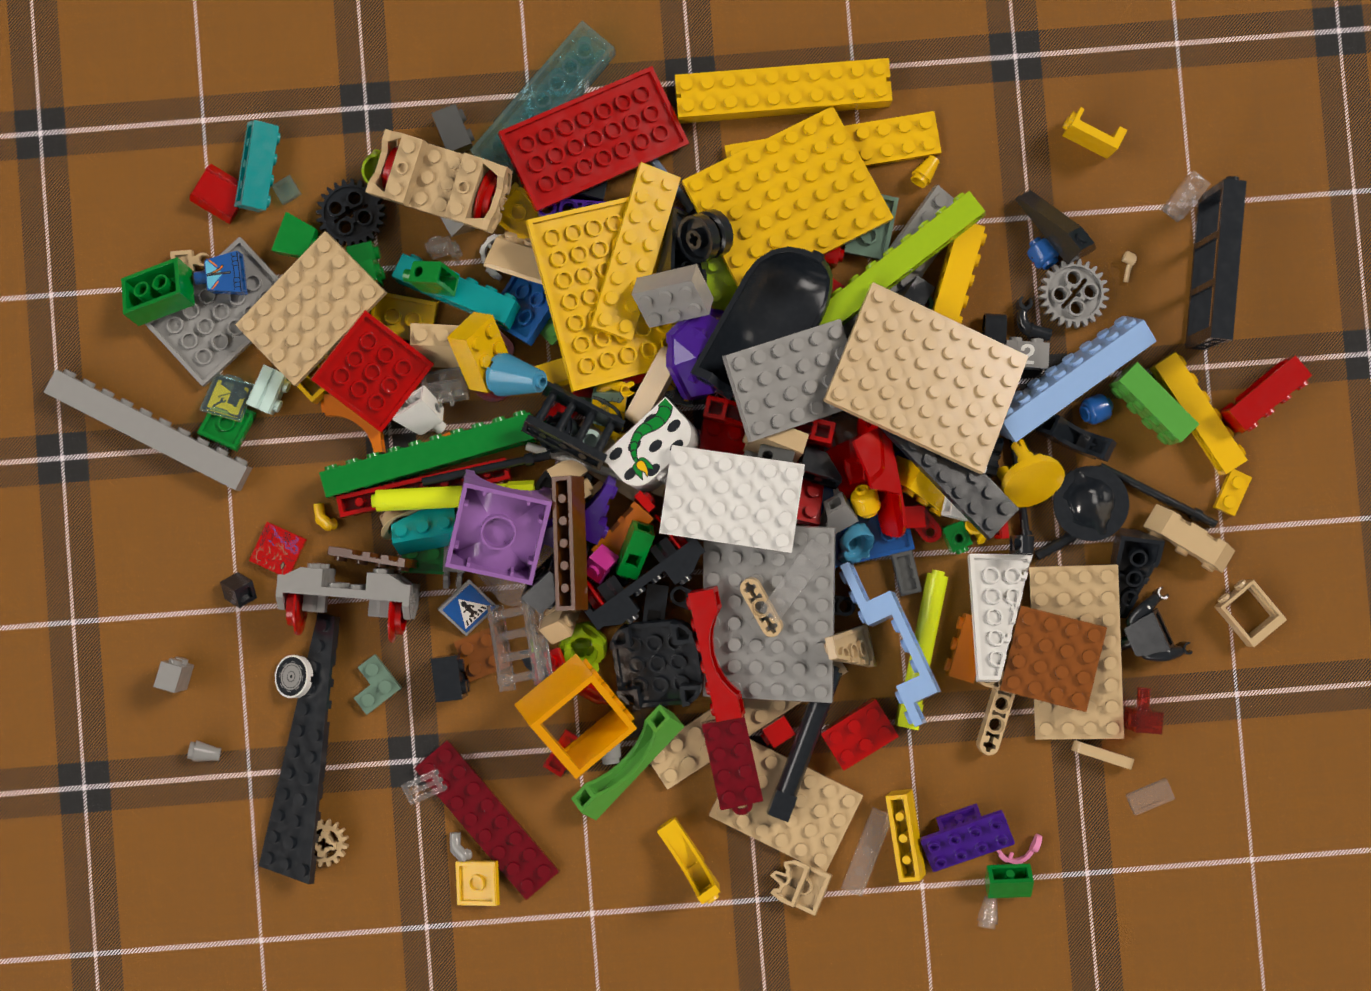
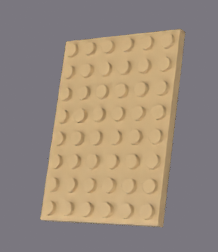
[823,282,1029,474]

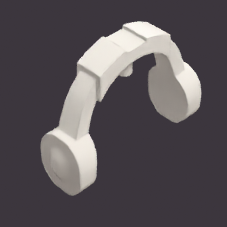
[480,234,502,281]

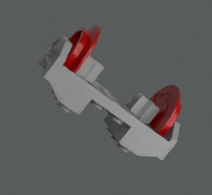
[276,563,421,643]

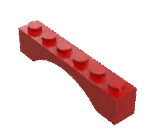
[703,395,836,448]
[686,586,746,722]

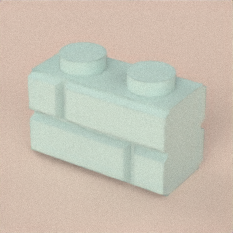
[246,365,292,415]

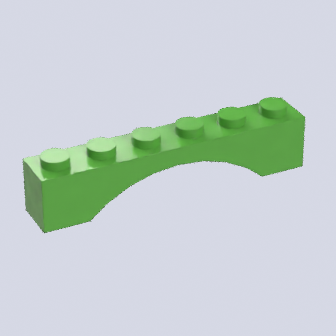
[571,704,685,820]

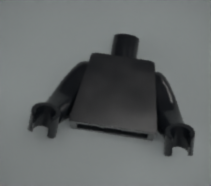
[1121,587,1193,662]

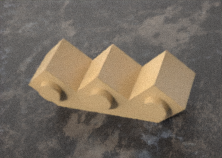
[1144,504,1235,573]

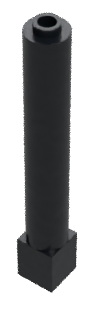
[767,666,842,822]

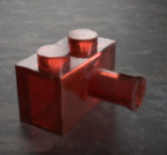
[1123,687,1164,735]

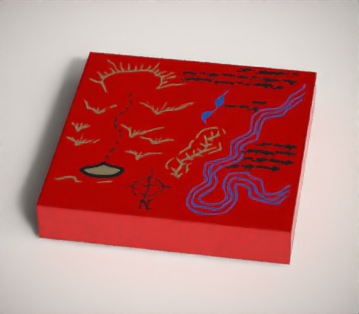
[249,522,307,575]

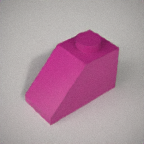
[587,544,619,585]

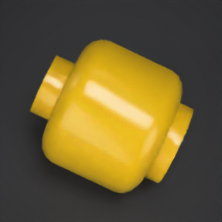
[850,484,881,518]

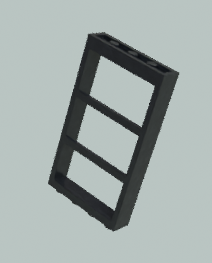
[1185,176,1247,351]

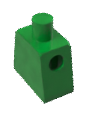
[271,212,320,258]
[402,261,459,297]

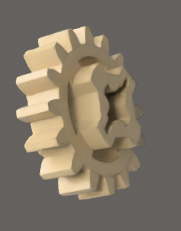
[314,819,349,867]

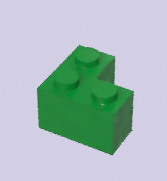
[346,241,386,287]

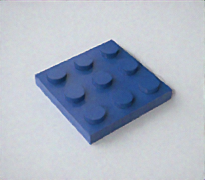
[497,276,551,346]

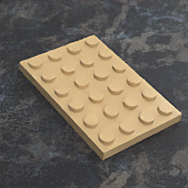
[235,231,387,386]
[709,739,863,872]

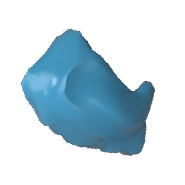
[838,523,874,564]

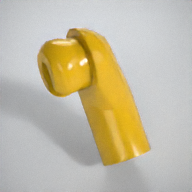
[313,503,338,531]

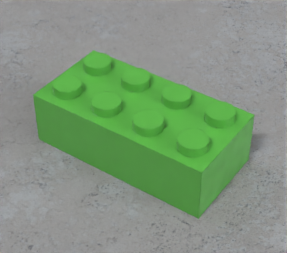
[1109,362,1199,445]

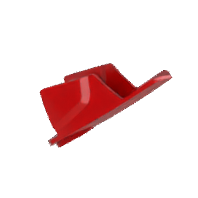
[825,418,907,537]

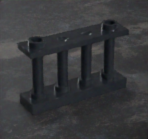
[521,381,625,471]

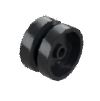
[677,209,733,263]

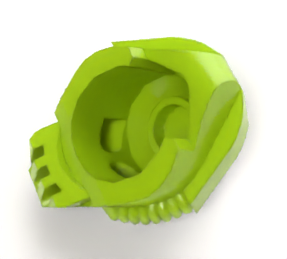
[559,621,608,672]

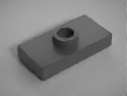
[890,550,922,596]

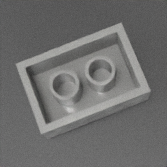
[631,264,714,328]

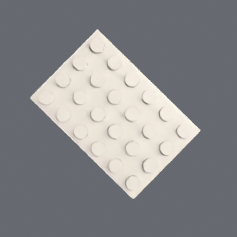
[659,445,805,553]

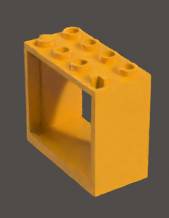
[514,654,637,779]

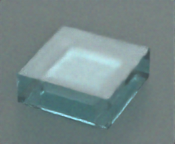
[272,175,302,205]

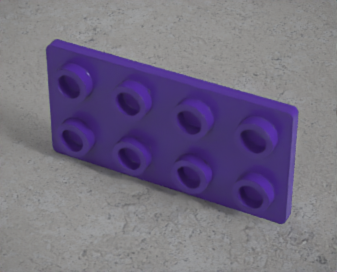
[920,803,1015,872]

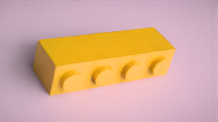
[885,789,926,883]

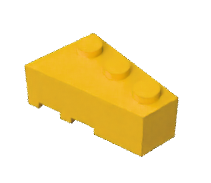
[895,455,945,517]

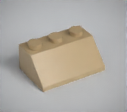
[483,232,542,285]
[410,323,460,368]

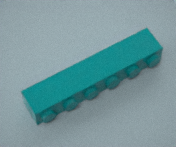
[392,254,521,330]

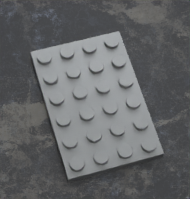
[145,237,279,387]
[722,319,847,442]

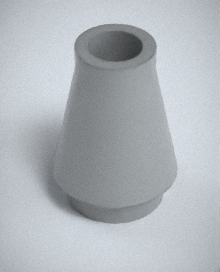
[187,740,221,762]

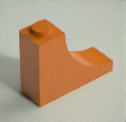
[321,394,386,454]

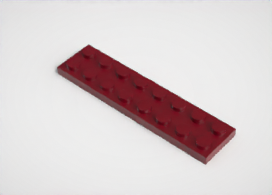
[414,740,560,900]

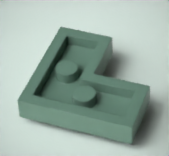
[354,654,402,715]

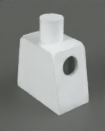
[392,385,446,435]

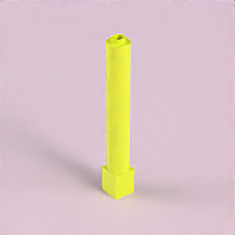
[371,480,535,512]
[895,569,948,730]

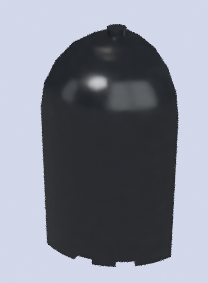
[690,246,833,400]

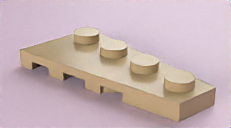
[824,624,877,667]

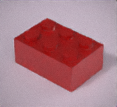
[820,698,899,771]

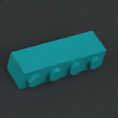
[234,120,280,212]

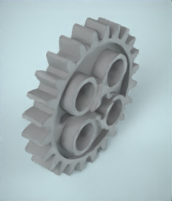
[1038,259,1109,329]

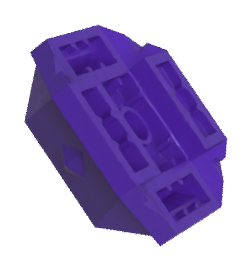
[666,308,725,400]

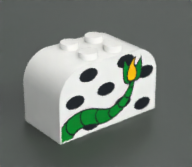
[605,397,700,492]

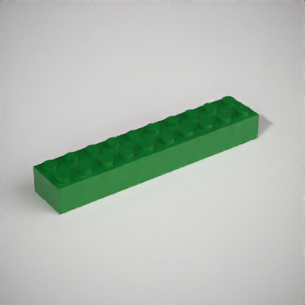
[319,410,539,499]

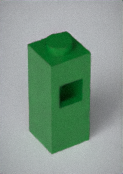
[615,520,655,580]

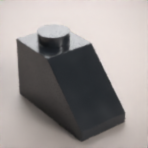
[798,446,843,490]

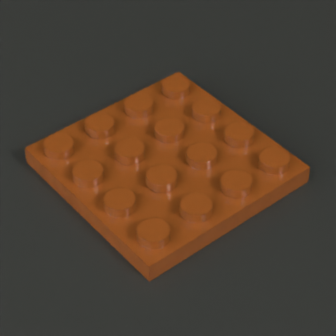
[999,606,1107,712]

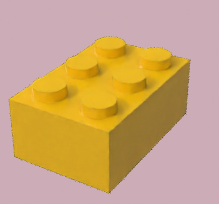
[447,312,509,393]

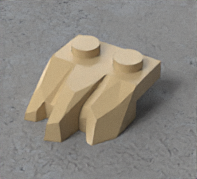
[770,860,833,916]

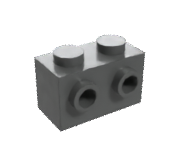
[431,104,475,153]

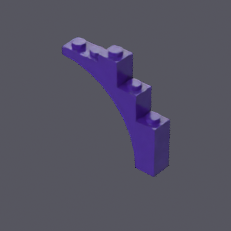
[540,475,618,553]

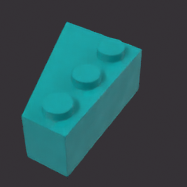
[391,508,458,555]

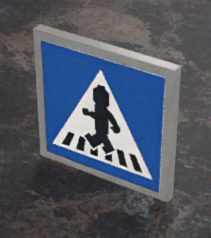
[438,579,497,636]

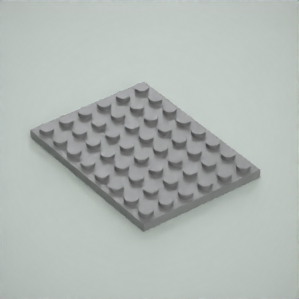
[703,526,836,703]

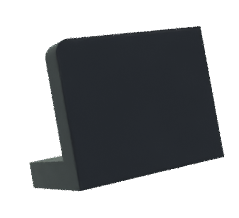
[220,572,257,608]

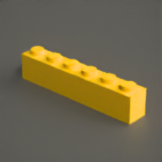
[1149,352,1247,475]

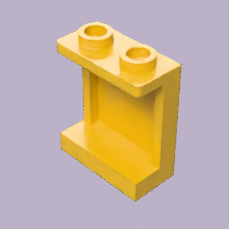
[1062,107,1127,159]

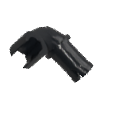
[1016,296,1052,341]

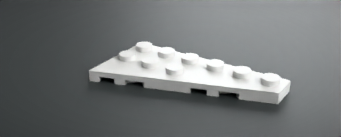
[968,554,1033,682]

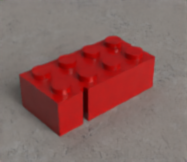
[1219,355,1312,434]

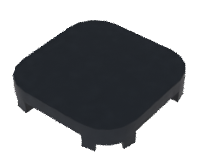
[610,619,704,710]

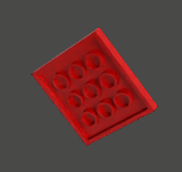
[310,310,434,433]

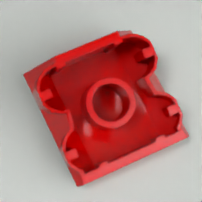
[189,164,240,224]

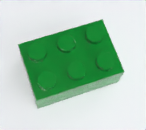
[121,257,195,326]

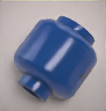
[1027,237,1059,270]
[1079,394,1114,425]

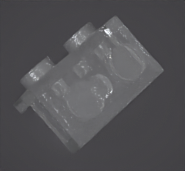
[425,236,463,264]

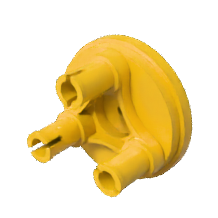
[997,439,1065,507]

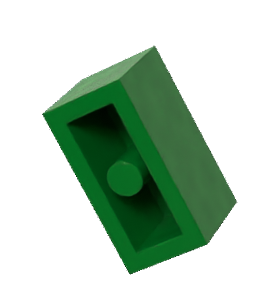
[984,864,1034,899]

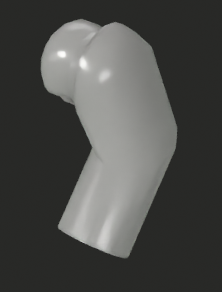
[450,832,472,862]

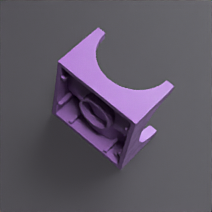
[445,469,552,585]

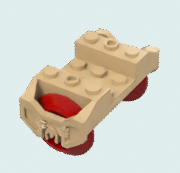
[365,129,513,234]

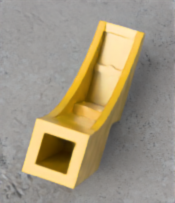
[657,816,720,905]

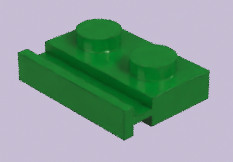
[401,547,444,575]

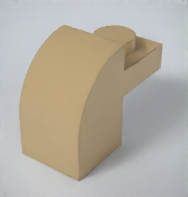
[547,460,594,500]

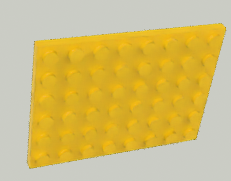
[681,106,894,287]
[525,197,677,392]

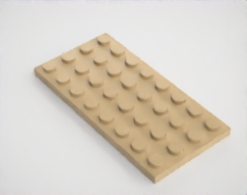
[1029,564,1124,740]

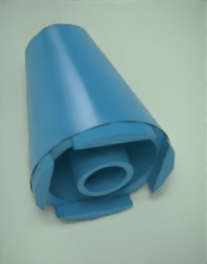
[486,353,547,396]

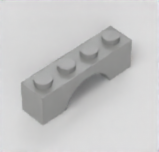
[806,492,858,534]

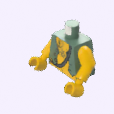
[580,380,635,443]

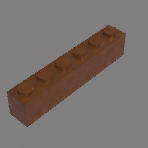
[552,475,588,611]

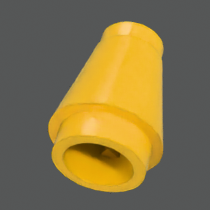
[911,155,940,188]

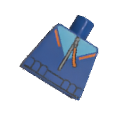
[194,251,248,295]

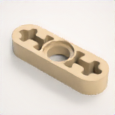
[740,577,783,637]
[1071,740,1135,769]

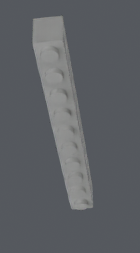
[44,369,252,491]

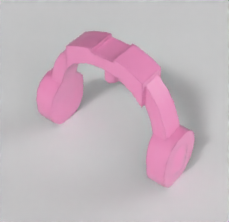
[997,834,1042,864]

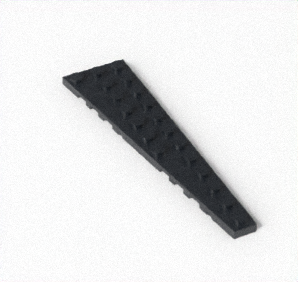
[259,612,340,884]

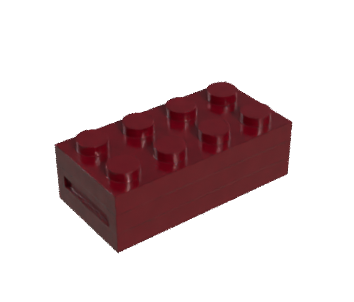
[701,715,763,815]

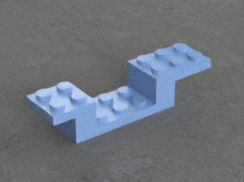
[839,562,941,727]

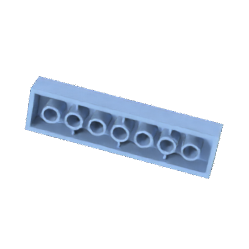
[1000,316,1157,442]

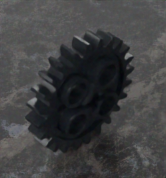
[316,178,387,247]

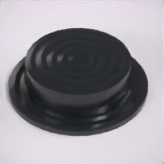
[1053,466,1129,541]

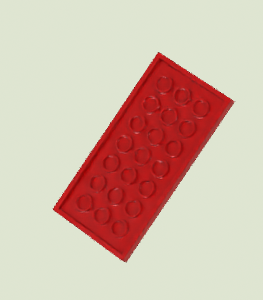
[498,66,689,213]

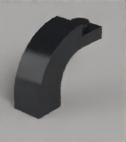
[1036,414,1117,462]

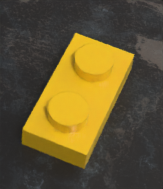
[1213,469,1252,516]

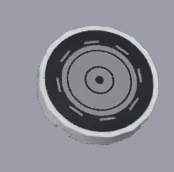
[275,655,313,698]

